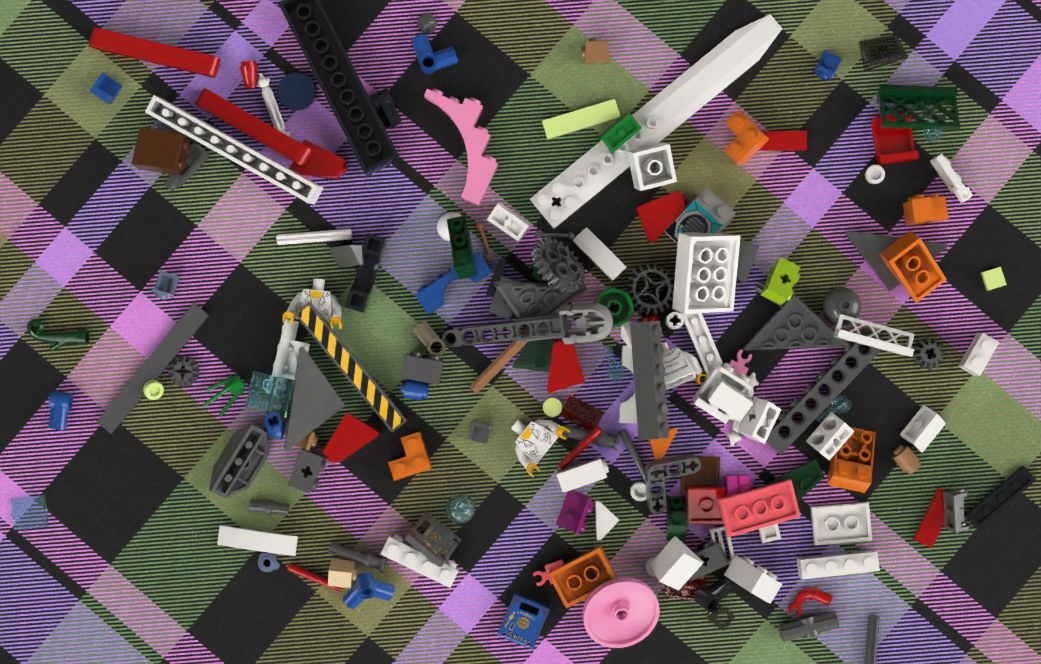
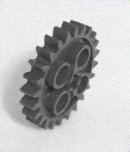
[531,237,586,293]

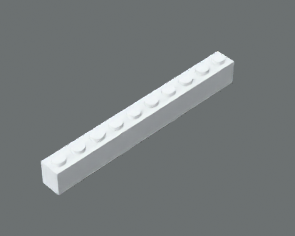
[145,95,323,205]

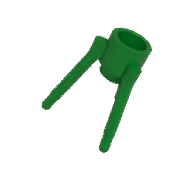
[203,374,245,416]

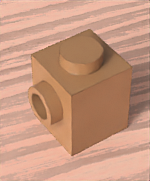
[581,38,609,64]

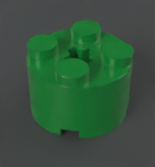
[594,288,633,328]

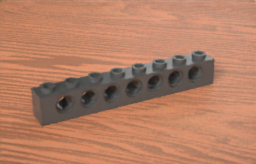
[766,328,885,455]

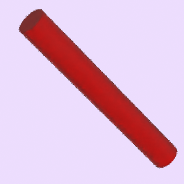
[558,426,603,470]
[287,563,342,592]

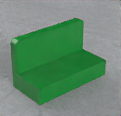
[597,113,642,153]

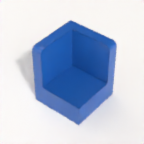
[90,72,122,105]

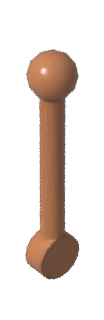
[476,222,494,261]

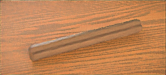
[470,325,542,394]

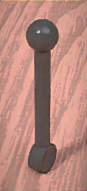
[535,230,575,239]

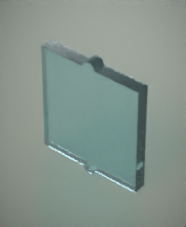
[11,495,49,530]

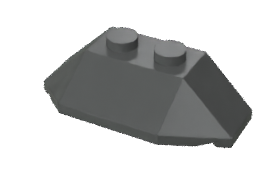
[209,423,269,498]

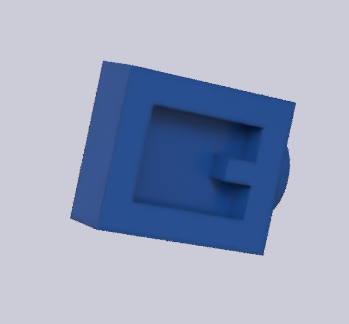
[813,50,842,80]

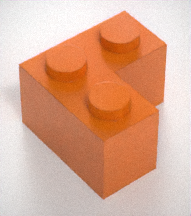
[724,109,769,166]
[903,194,949,226]
[388,432,432,481]

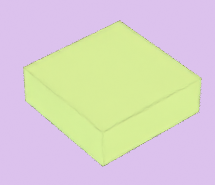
[981,267,1007,291]

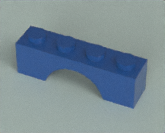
[415,253,492,315]

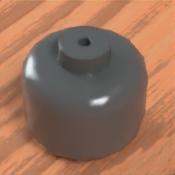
[417,13,438,33]

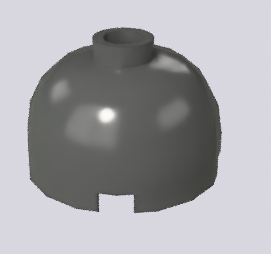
[822,287,861,325]

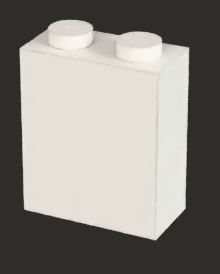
[556,458,609,493]

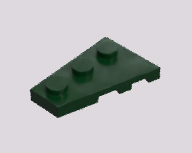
[764,458,824,504]

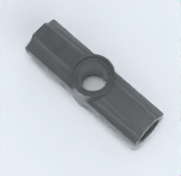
[778,611,839,642]

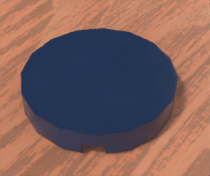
[278,72,316,111]

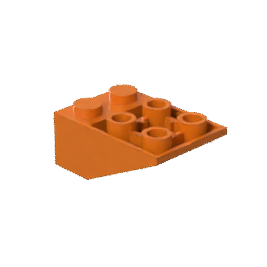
[827,427,876,493]

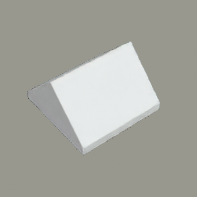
[650,536,704,591]

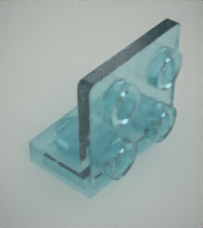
[245,371,295,418]

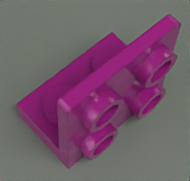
[556,490,594,535]

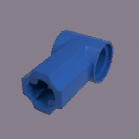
[48,391,73,430]
[263,412,286,440]

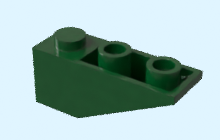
[447,215,478,279]

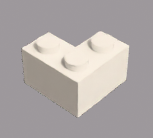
[724,556,782,604]

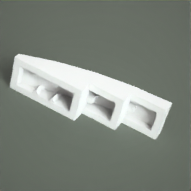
[217,525,298,556]

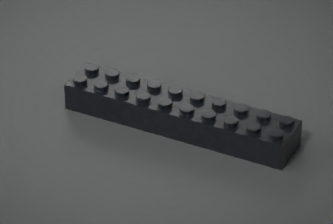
[278,0,401,176]

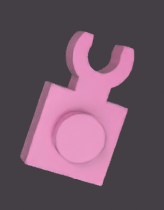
[729,349,752,375]

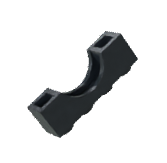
[345,233,387,313]

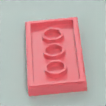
[717,479,801,537]

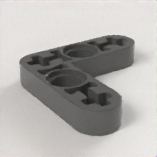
[645,454,701,515]

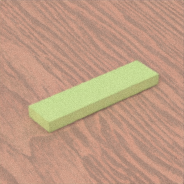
[542,99,620,140]

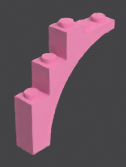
[424,88,498,207]

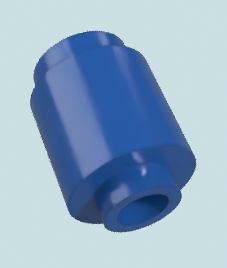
[401,379,429,400]

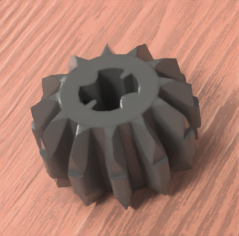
[913,337,946,370]

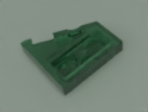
[512,339,553,372]

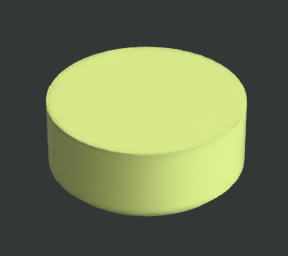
[143,380,164,400]
[543,398,562,417]

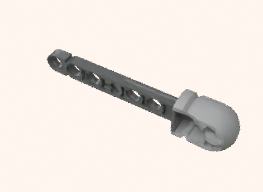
[442,303,613,347]

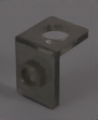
[706,604,735,631]

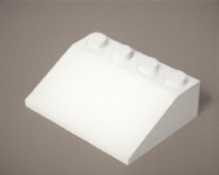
[672,232,740,314]

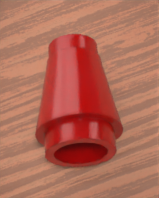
[239,61,258,89]

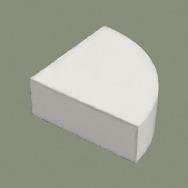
[620,322,632,350]

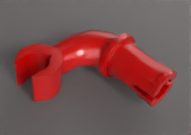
[788,586,833,617]

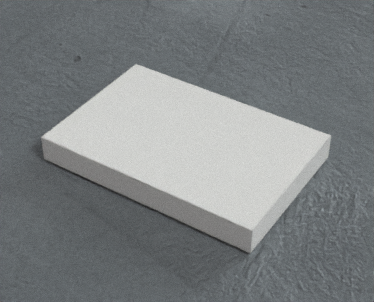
[810,502,872,545]

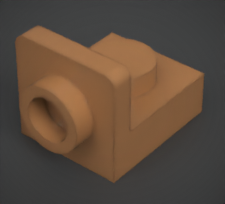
[295,431,319,451]

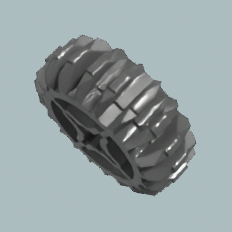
[625,263,675,315]

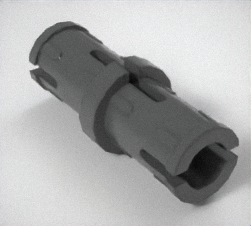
[249,499,290,516]

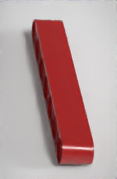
[89,27,221,78]
[195,88,313,168]

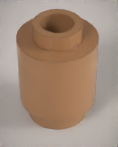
[892,445,921,474]

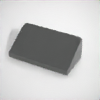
[329,245,363,267]

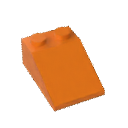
[879,231,947,303]
[548,545,618,608]

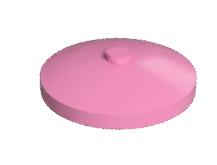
[582,578,660,648]

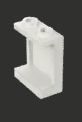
[692,362,752,424]

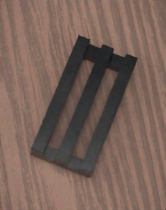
[486,259,507,298]

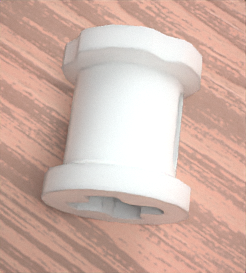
[665,312,684,329]

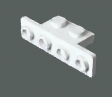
[268,319,310,396]

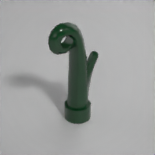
[27,319,90,351]

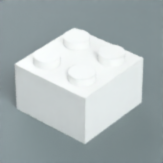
[627,142,677,191]

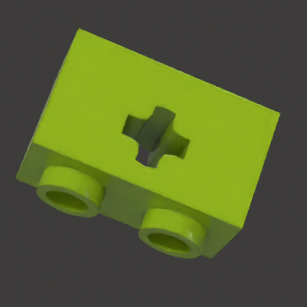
[761,257,800,305]

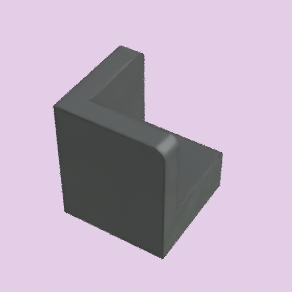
[468,421,491,444]

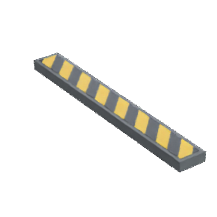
[295,301,407,433]

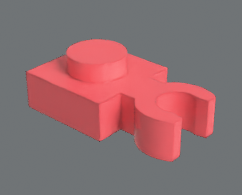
[533,559,564,586]

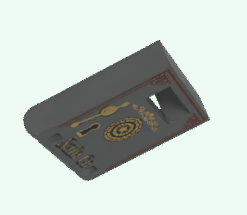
[404,511,461,567]

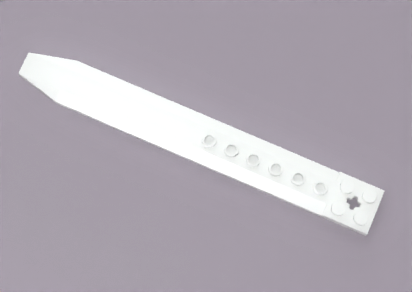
[530,14,782,229]

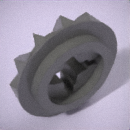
[168,356,199,387]

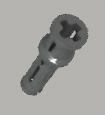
[562,424,620,451]
[328,542,388,573]

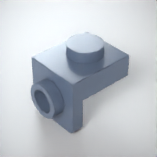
[151,270,180,300]

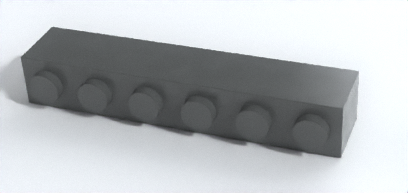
[630,321,669,440]

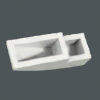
[572,227,627,281]

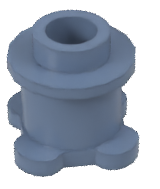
[258,553,280,572]

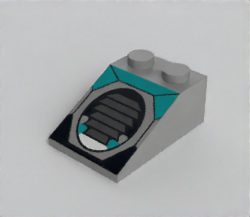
[665,187,735,245]

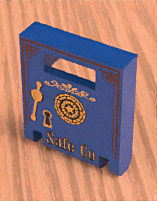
[497,592,550,650]

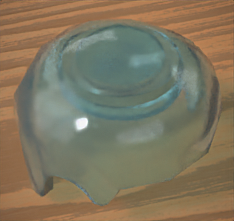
[445,495,475,524]

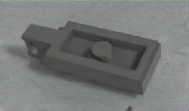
[164,141,210,191]

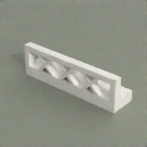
[833,314,915,357]

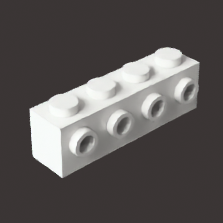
[381,534,459,588]

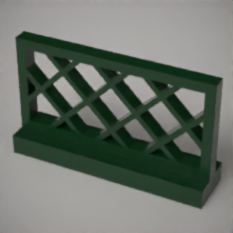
[877,84,960,130]

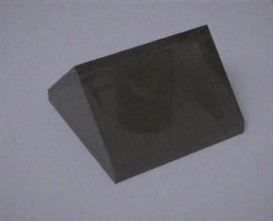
[859,35,908,71]

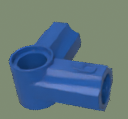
[411,34,458,75]
[343,573,395,609]

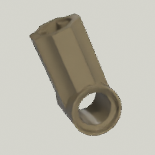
[412,320,446,357]

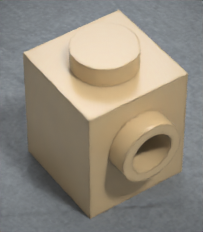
[328,558,358,588]

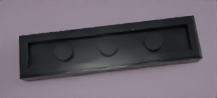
[964,465,1036,530]

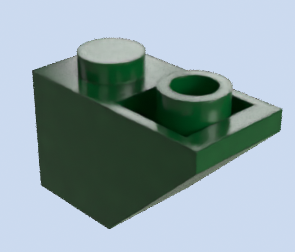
[665,496,687,541]

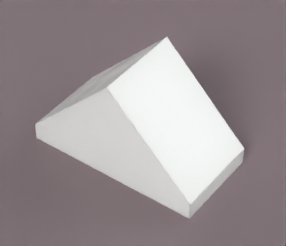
[595,500,619,540]

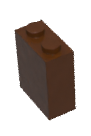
[131,127,190,176]

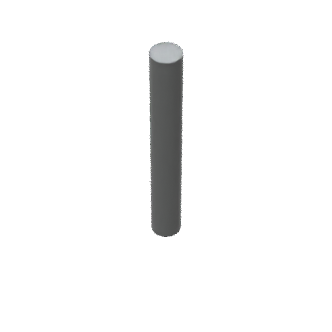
[618,429,646,483]

